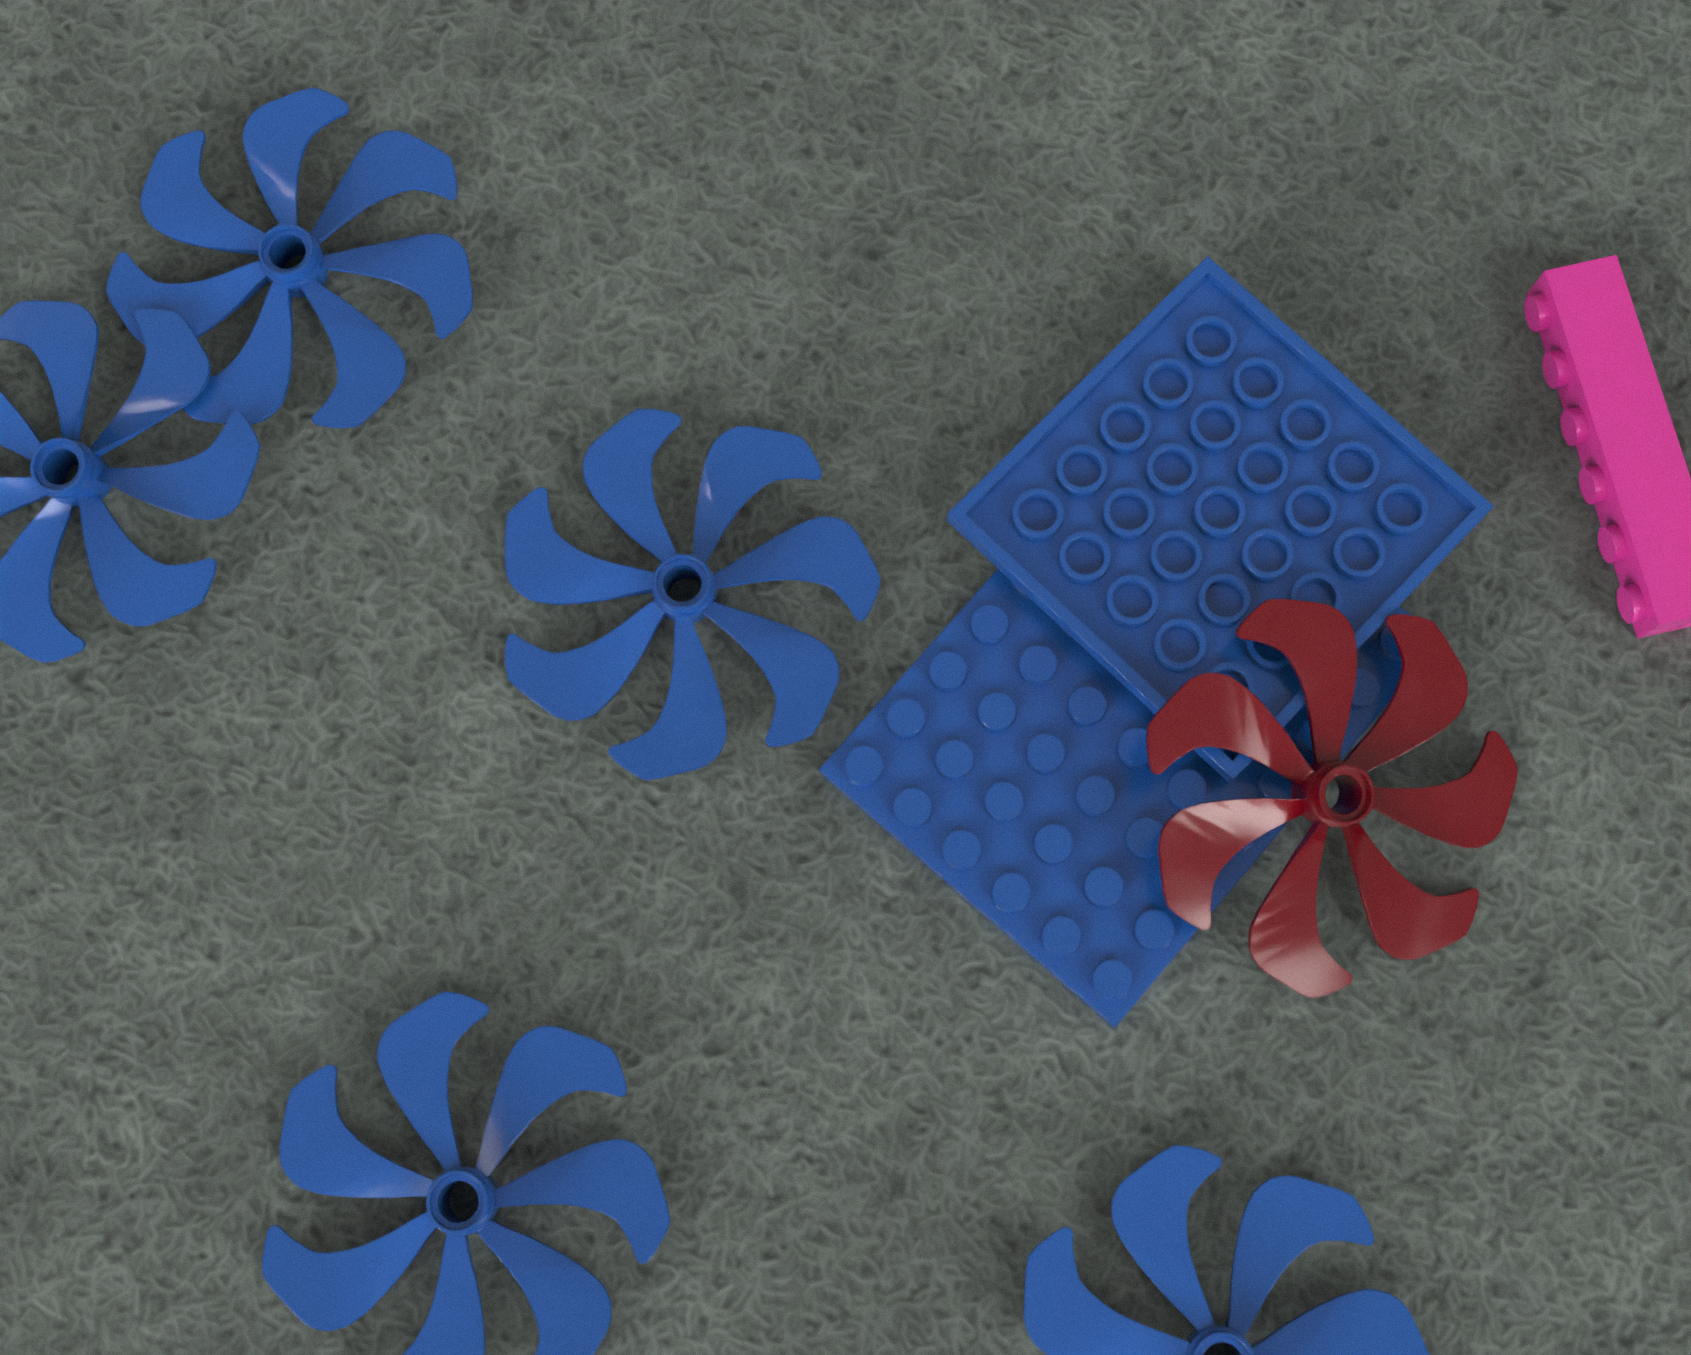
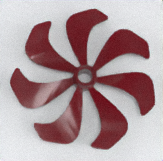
[1146,599,1518,998]

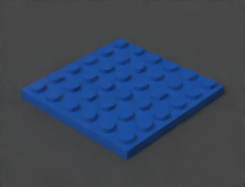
[947,256,1494,783]

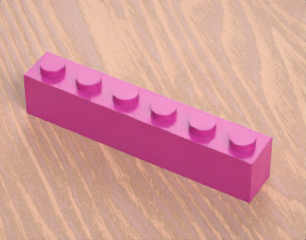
[1524,255,1691,639]

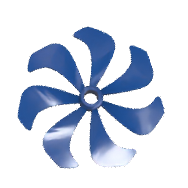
[106,87,473,428]
[0,300,261,663]
[505,409,881,780]
[262,991,671,1355]
[1023,1145,1430,1355]

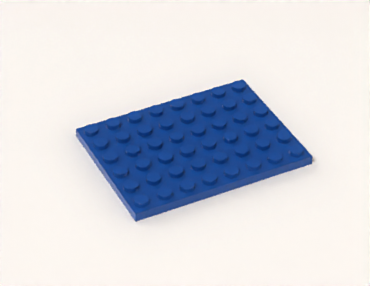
[819,569,1411,1028]

